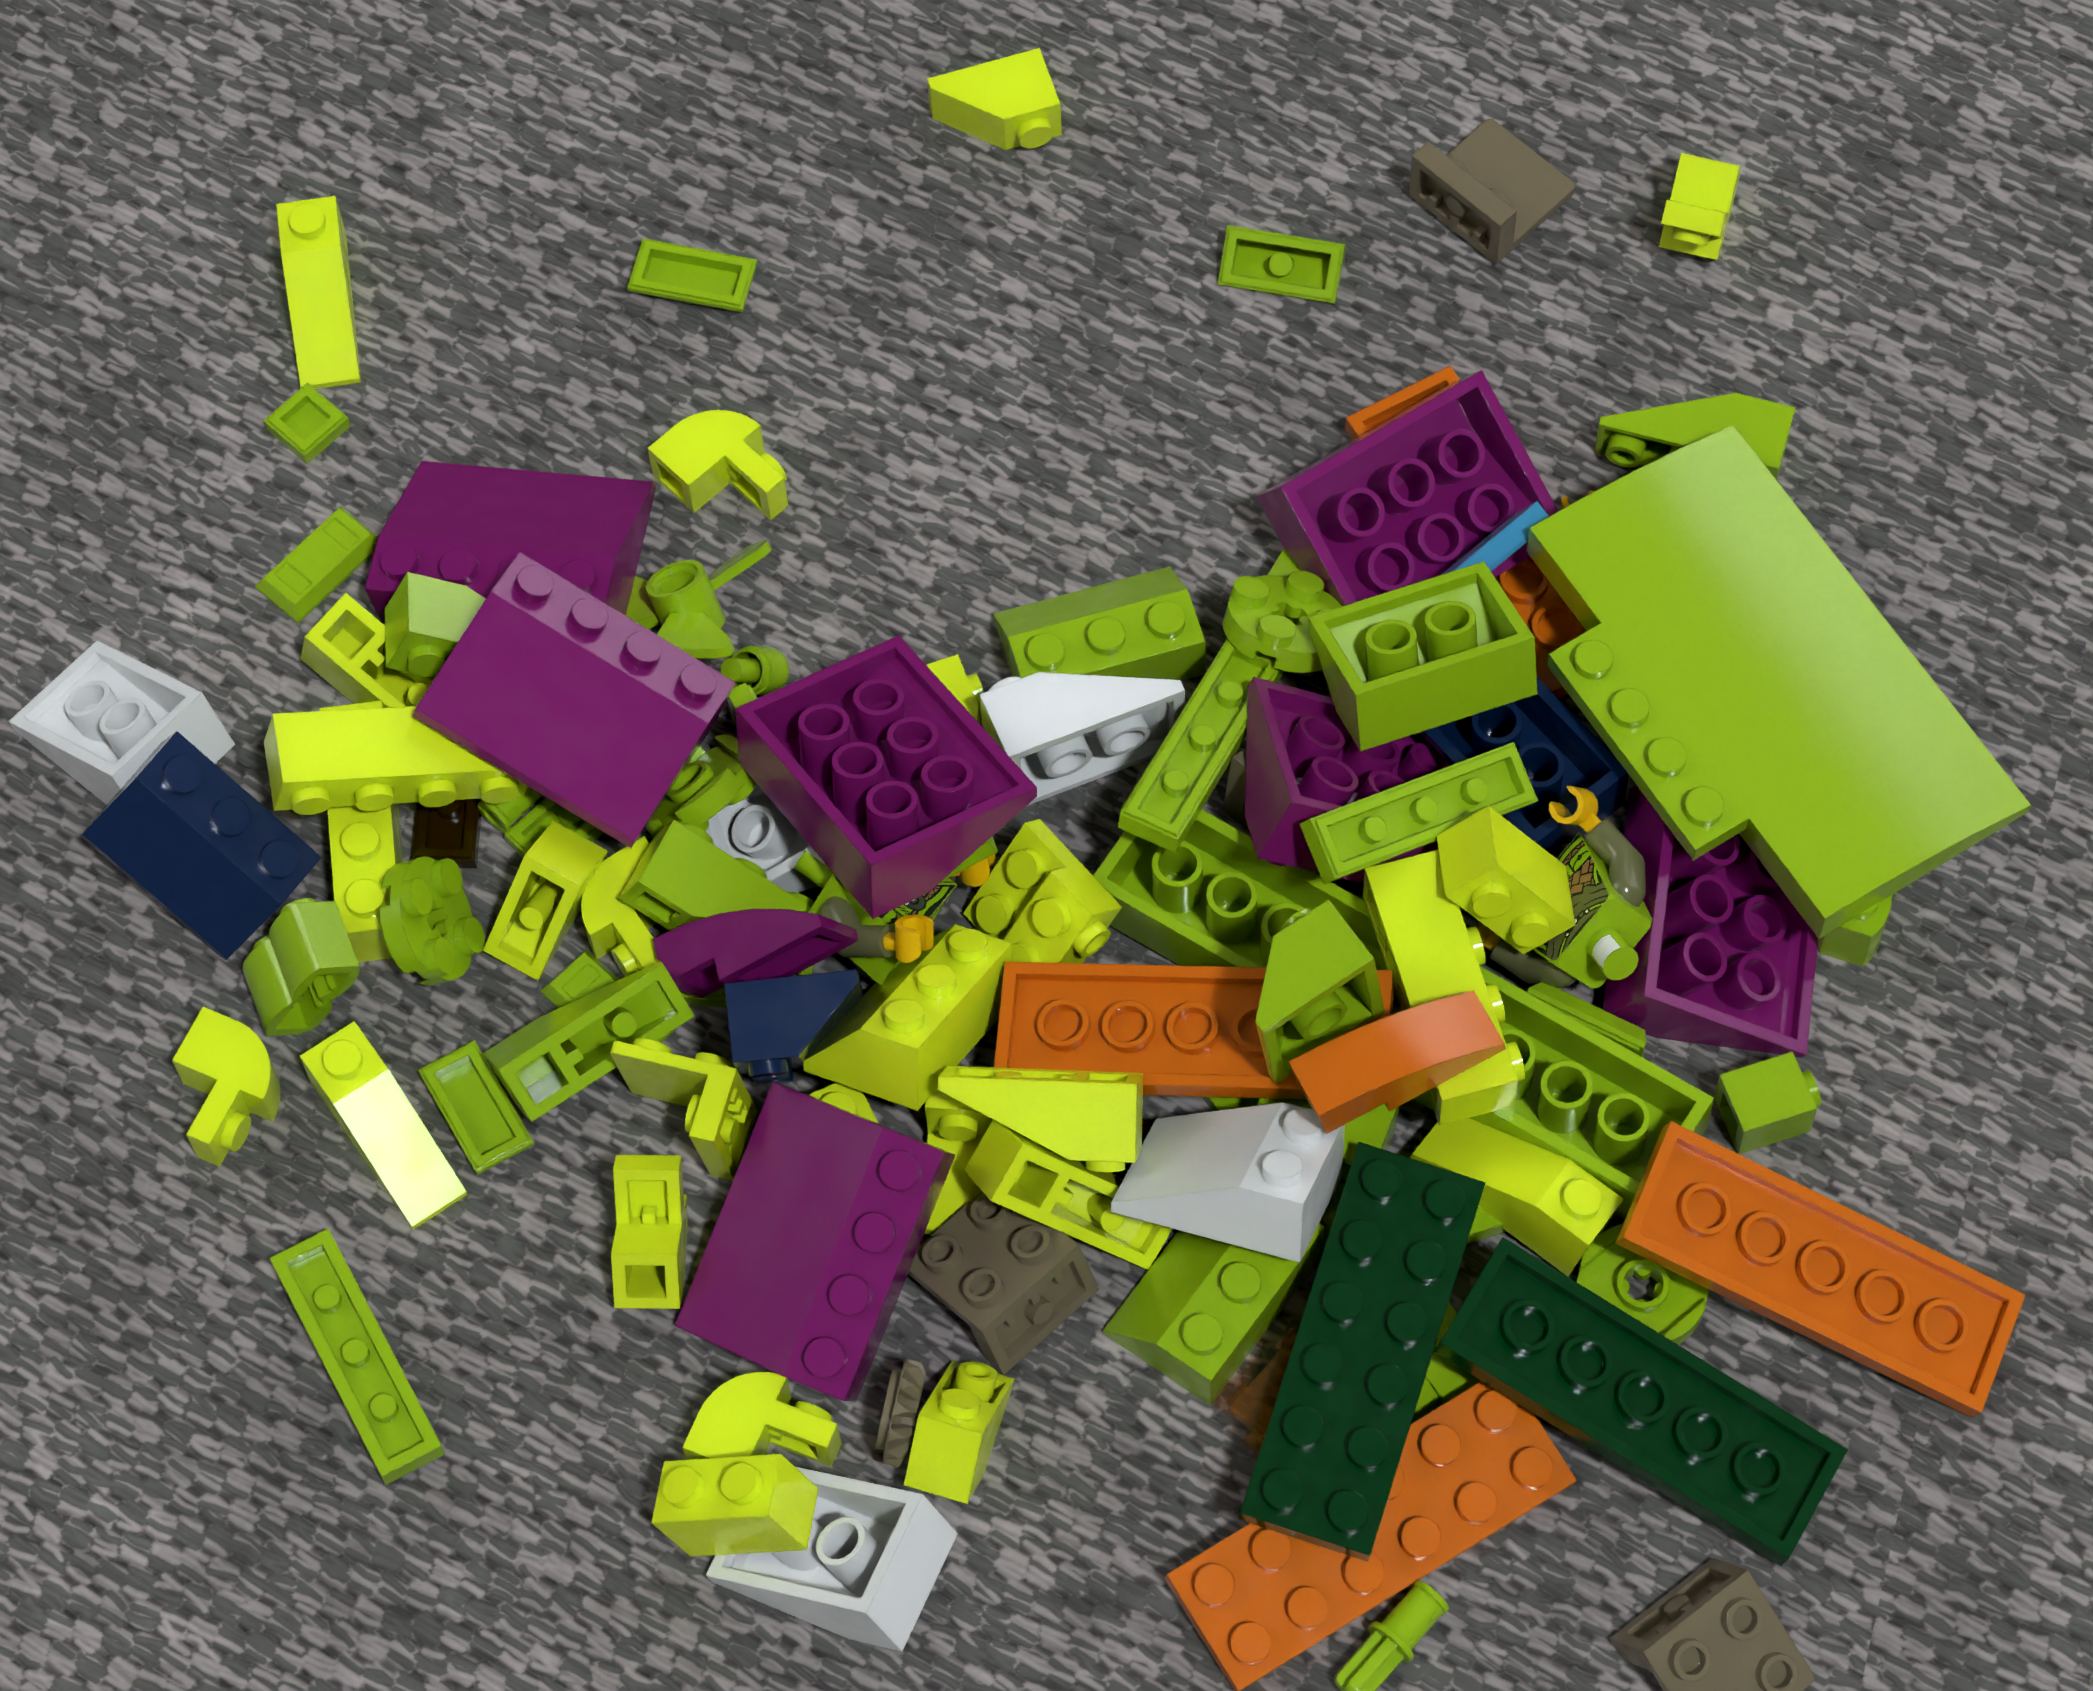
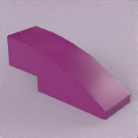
[653,909,859,998]

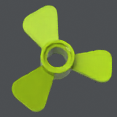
[626,540,772,659]

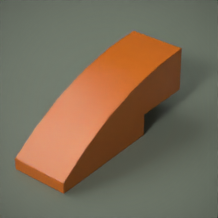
[1288,990,1506,1134]

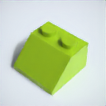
[1255,899,1385,1084]

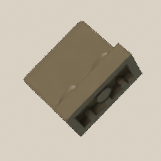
[1409,119,1575,265]
[908,1191,1099,1375]
[1610,1558,1815,1691]

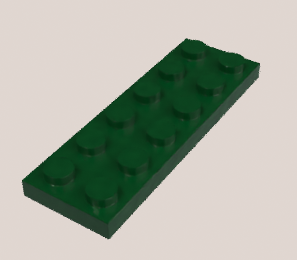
[1238,1142,1486,1562]
[1434,1237,1848,1566]

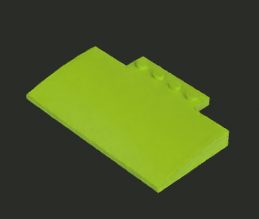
[1526,425,2031,939]

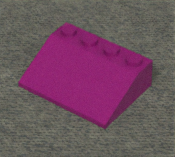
[1256,370,1558,606]
[365,461,656,623]
[412,552,736,848]
[735,635,1037,919]
[1245,677,1451,884]
[1603,785,1818,1057]
[675,1081,956,1401]

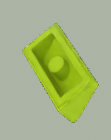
[1218,225,1347,304]

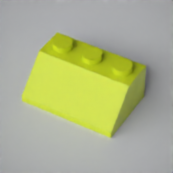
[803,924,1012,1111]

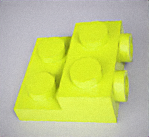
[963,819,1122,963]

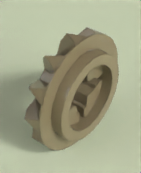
[875,1359,926,1467]

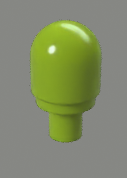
[720,646,790,696]

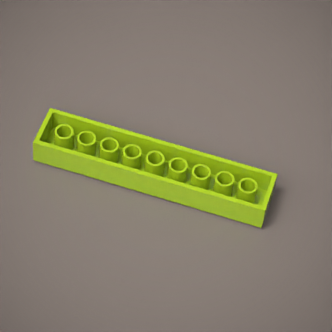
[1093,809,1714,1221]

